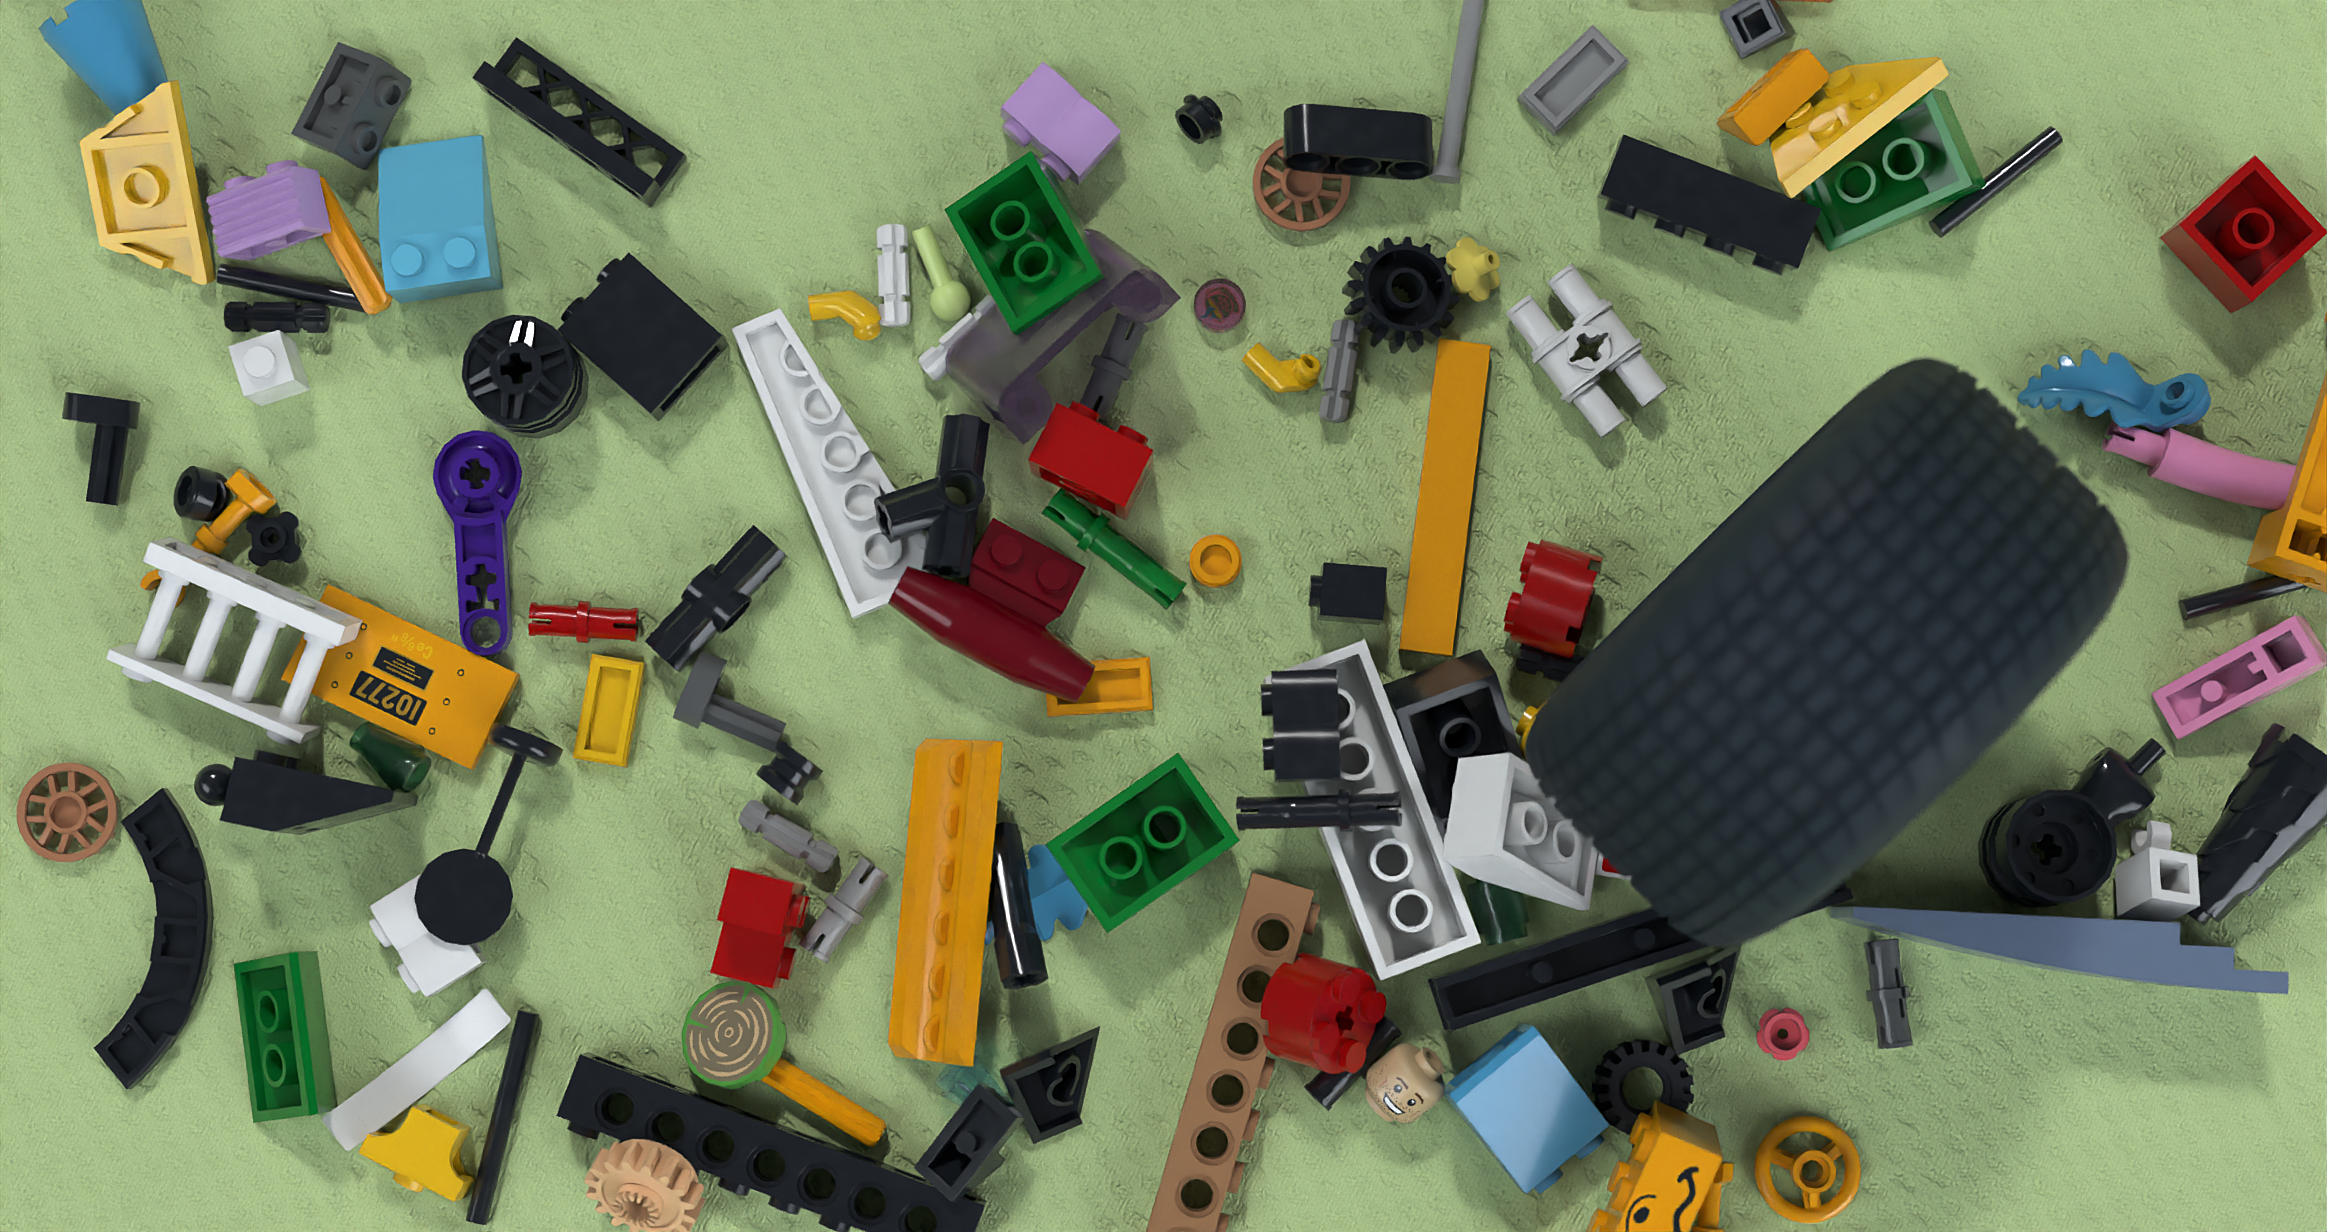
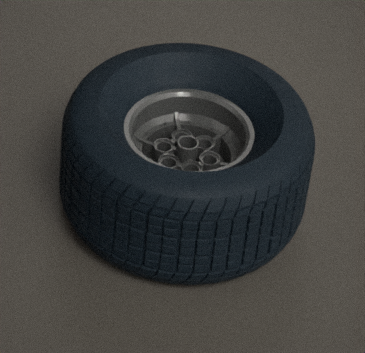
[1525,357,2129,947]

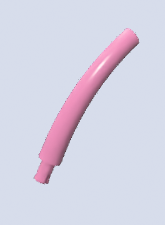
[2102,420,2297,511]

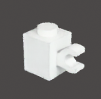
[2115,820,2200,922]

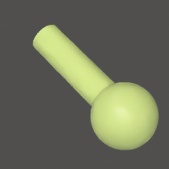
[911,224,971,322]

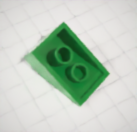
[1802,88,1986,252]
[944,151,1105,336]
[1045,753,1240,934]

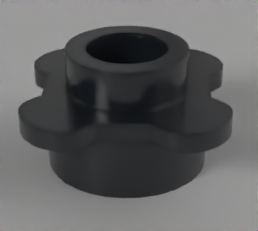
[246,511,302,566]

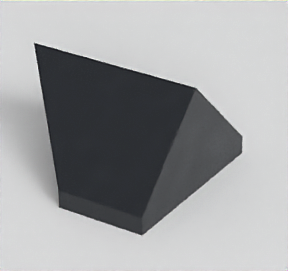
[1644,944,1741,1056]
[999,1026,1100,1144]

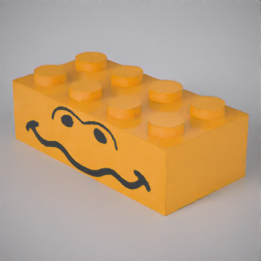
[1586,1100,1723,1232]

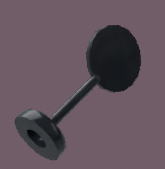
[414,723,563,946]

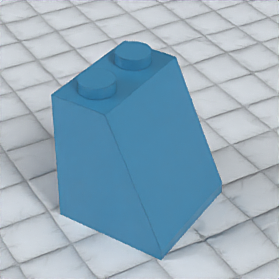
[1444,1022,1610,1194]

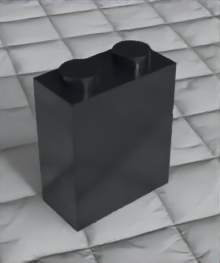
[557,252,729,422]

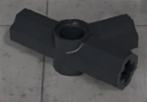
[874,413,990,579]

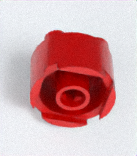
[1503,539,1604,659]
[1260,953,1386,1074]

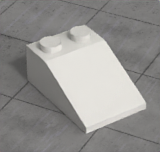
[1442,753,1598,911]

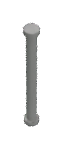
[1429,0,1484,184]

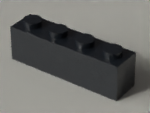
[1597,134,1821,276]

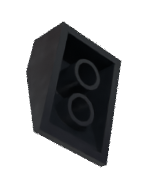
[1383,649,1523,844]

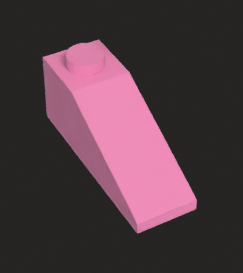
[2151,615,2327,740]

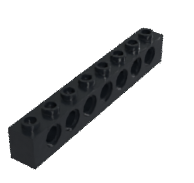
[556,1052,987,1232]

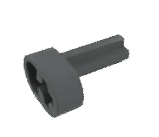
[673,650,787,752]

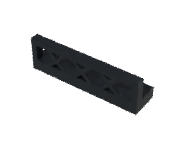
[472,37,687,208]

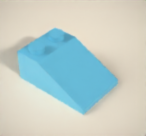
[378,135,503,303]

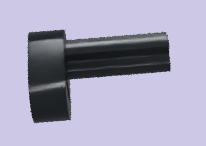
[62,392,141,506]

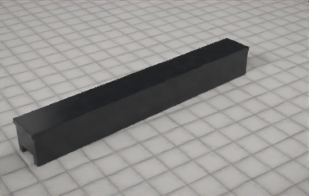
[1427,880,1854,1031]

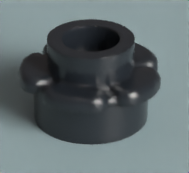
[1175,94,1223,144]

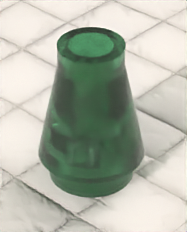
[349,721,432,793]

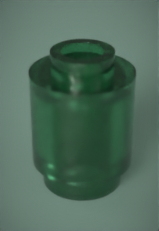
[1466,878,1530,946]

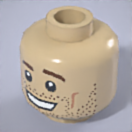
[1365,1043,1445,1123]

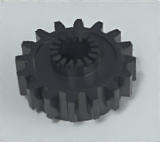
[1342,236,1460,354]

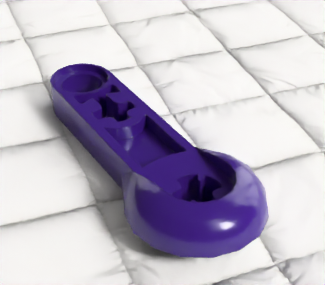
[433,430,522,656]

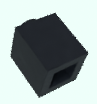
[1308,562,1387,625]

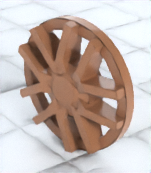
[1253,138,1350,232]
[17,763,120,862]

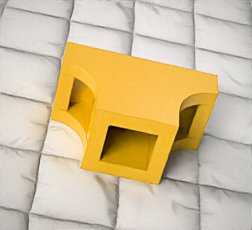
[358,1104,475,1202]

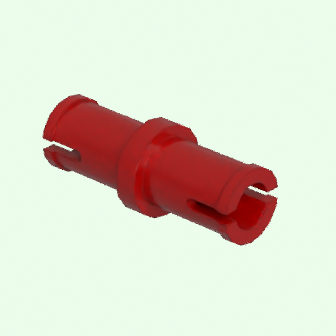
[528,601,639,643]

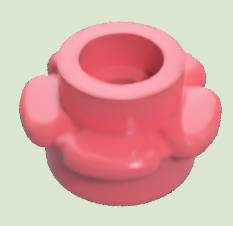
[1756,1008,1809,1061]

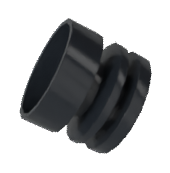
[462,315,589,438]
[1978,790,2117,908]

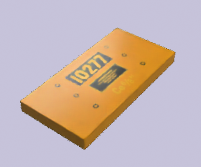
[281,584,521,770]

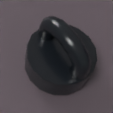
[173,466,230,522]

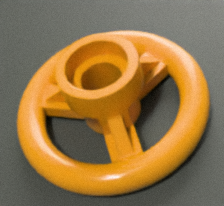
[1754,1116,1861,1224]

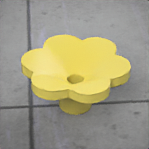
[1446,237,1500,302]

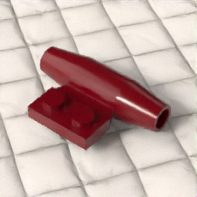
[888,518,1095,703]

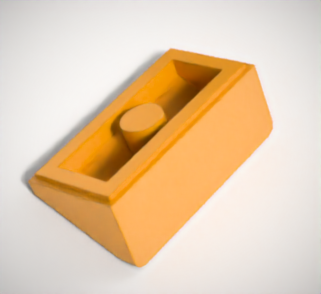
[1716,48,1830,146]

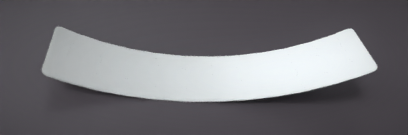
[322,989,511,1151]

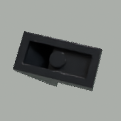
[913,1083,1025,1203]

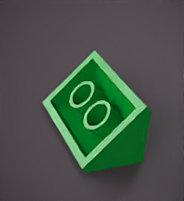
[233,951,337,1123]

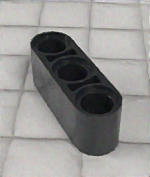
[1283,104,1433,180]

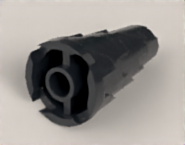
[2187,723,2327,925]

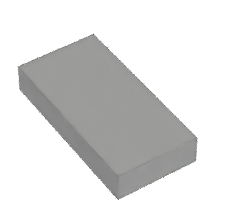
[1517,25,1629,136]

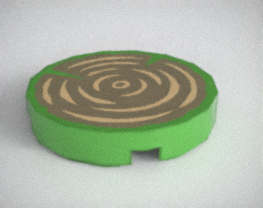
[681,980,786,1090]

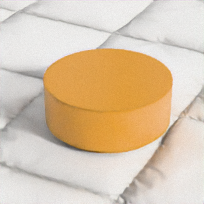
[1189,534,1242,589]

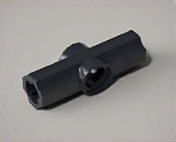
[645,525,788,673]

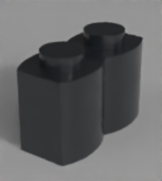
[1261,669,1341,783]

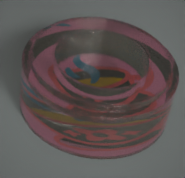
[1193,278,1246,333]

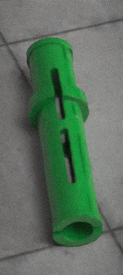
[1042,487,1187,610]

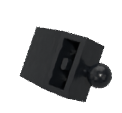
[194,750,418,835]

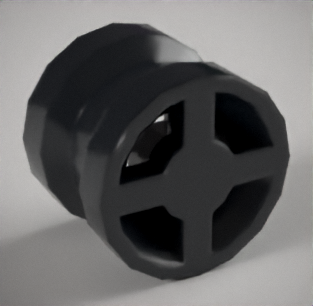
[756,740,823,805]

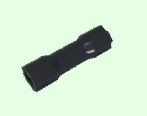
[988,822,1048,990]

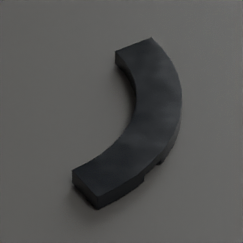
[94,788,213,1089]

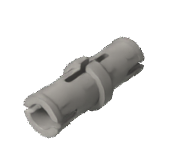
[799,856,889,963]

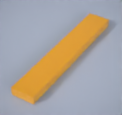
[1398,338,1491,657]

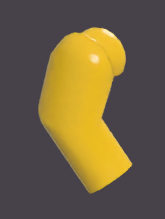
[808,290,882,341]
[1241,342,1321,393]

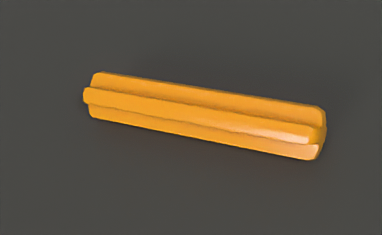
[319,176,392,315]
[761,1057,887,1147]

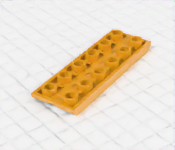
[888,739,1003,1067]

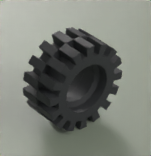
[1592,1039,1694,1135]

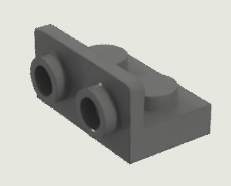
[291,42,411,170]

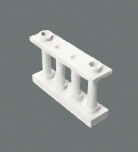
[106,537,363,746]

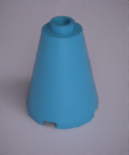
[38,0,168,115]

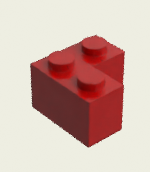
[710,867,811,989]

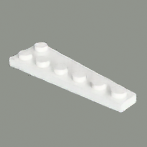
[731,308,948,619]

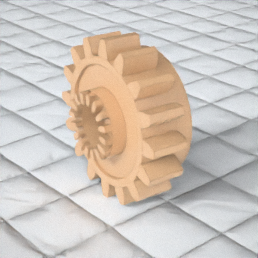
[584,1139,706,1232]

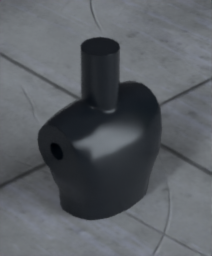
[2071,738,2166,829]

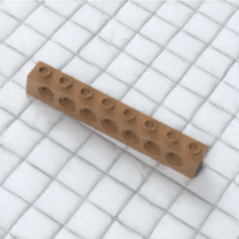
[1146,873,1321,1232]

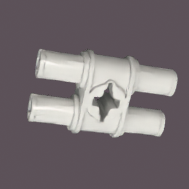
[1506,264,1667,438]

